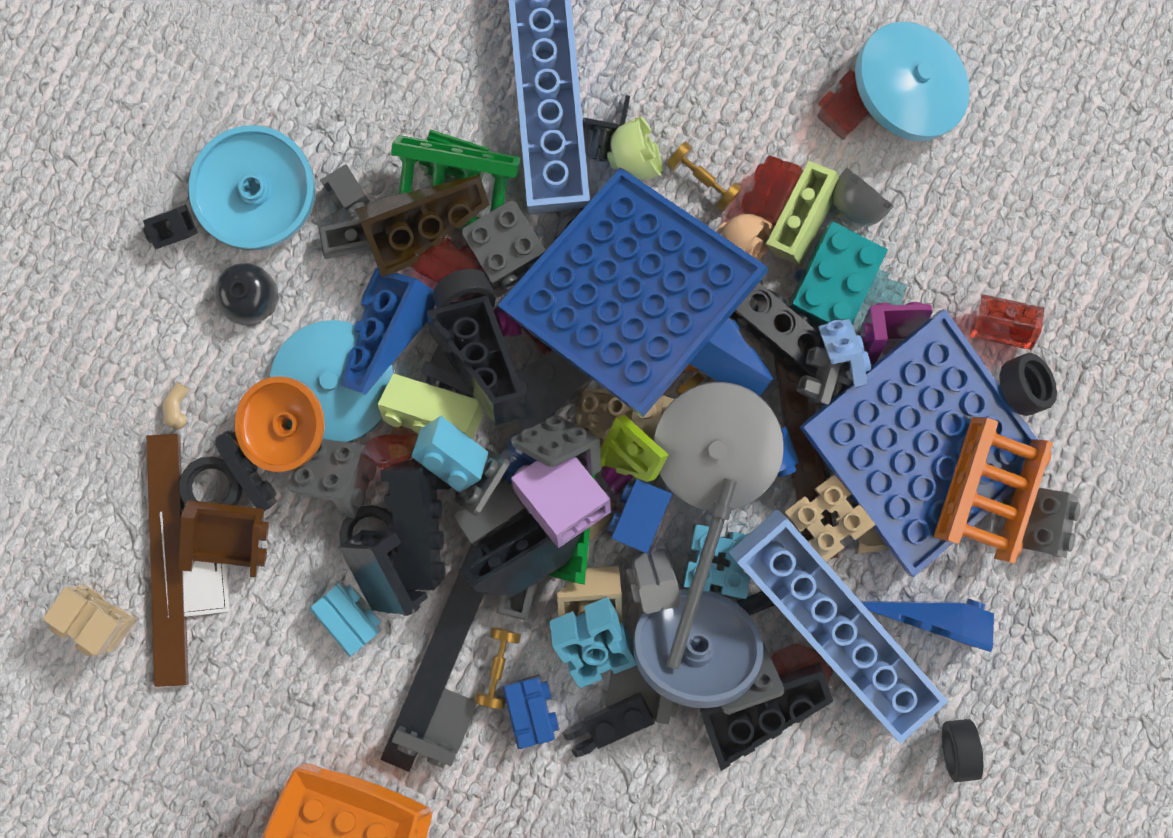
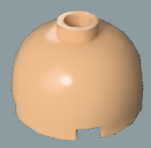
[716,214,774,262]

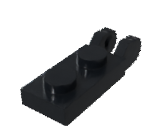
[214,430,278,512]
[562,693,655,758]

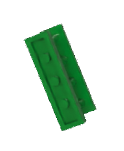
[391,135,521,229]

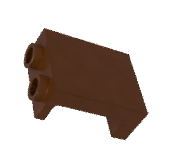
[179,500,269,578]

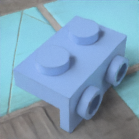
[819,319,871,387]

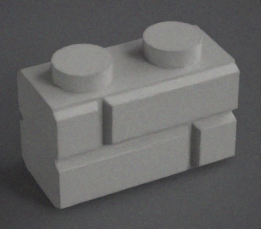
[626,549,681,614]

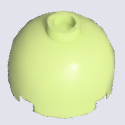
[607,117,663,181]

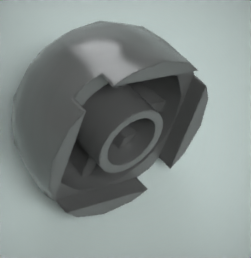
[832,167,894,227]

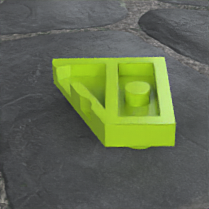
[600,415,669,482]

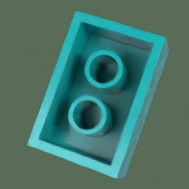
[787,221,888,328]

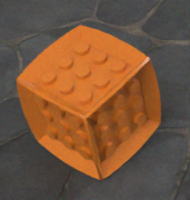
[262,763,433,838]

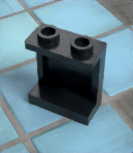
[338,530,428,616]

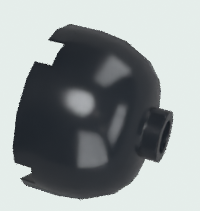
[214,263,279,326]

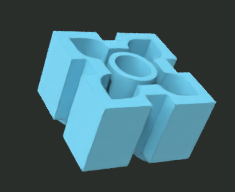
[682,524,751,599]
[550,597,636,688]

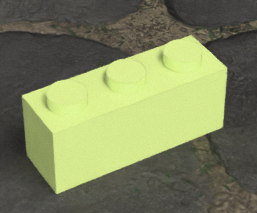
[766,161,839,266]
[378,373,483,439]

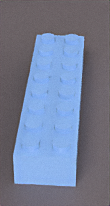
[509,0,590,214]
[729,509,949,744]

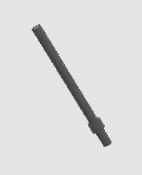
[666,478,737,669]

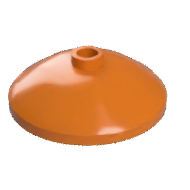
[235,377,325,472]

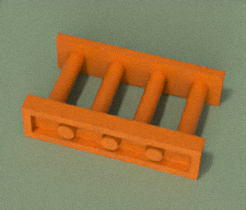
[934,417,1053,564]

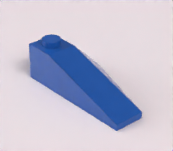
[342,267,435,395]
[689,318,773,396]
[860,598,994,652]

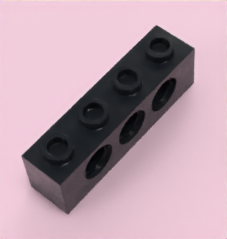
[729,280,825,378]

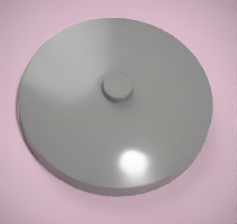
[654,382,783,510]

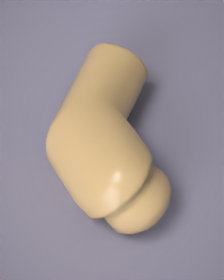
[162,382,190,430]

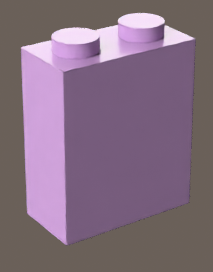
[511,456,611,548]

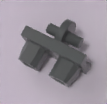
[797,347,853,406]

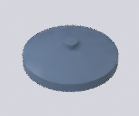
[633,589,763,708]

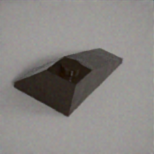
[355,175,490,277]

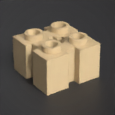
[783,474,875,562]
[42,585,137,657]

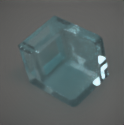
[863,269,907,306]

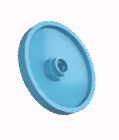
[855,22,970,141]
[189,125,316,250]
[270,320,395,443]

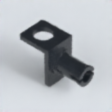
[582,95,630,162]

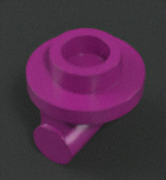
[494,306,522,337]
[602,466,634,494]

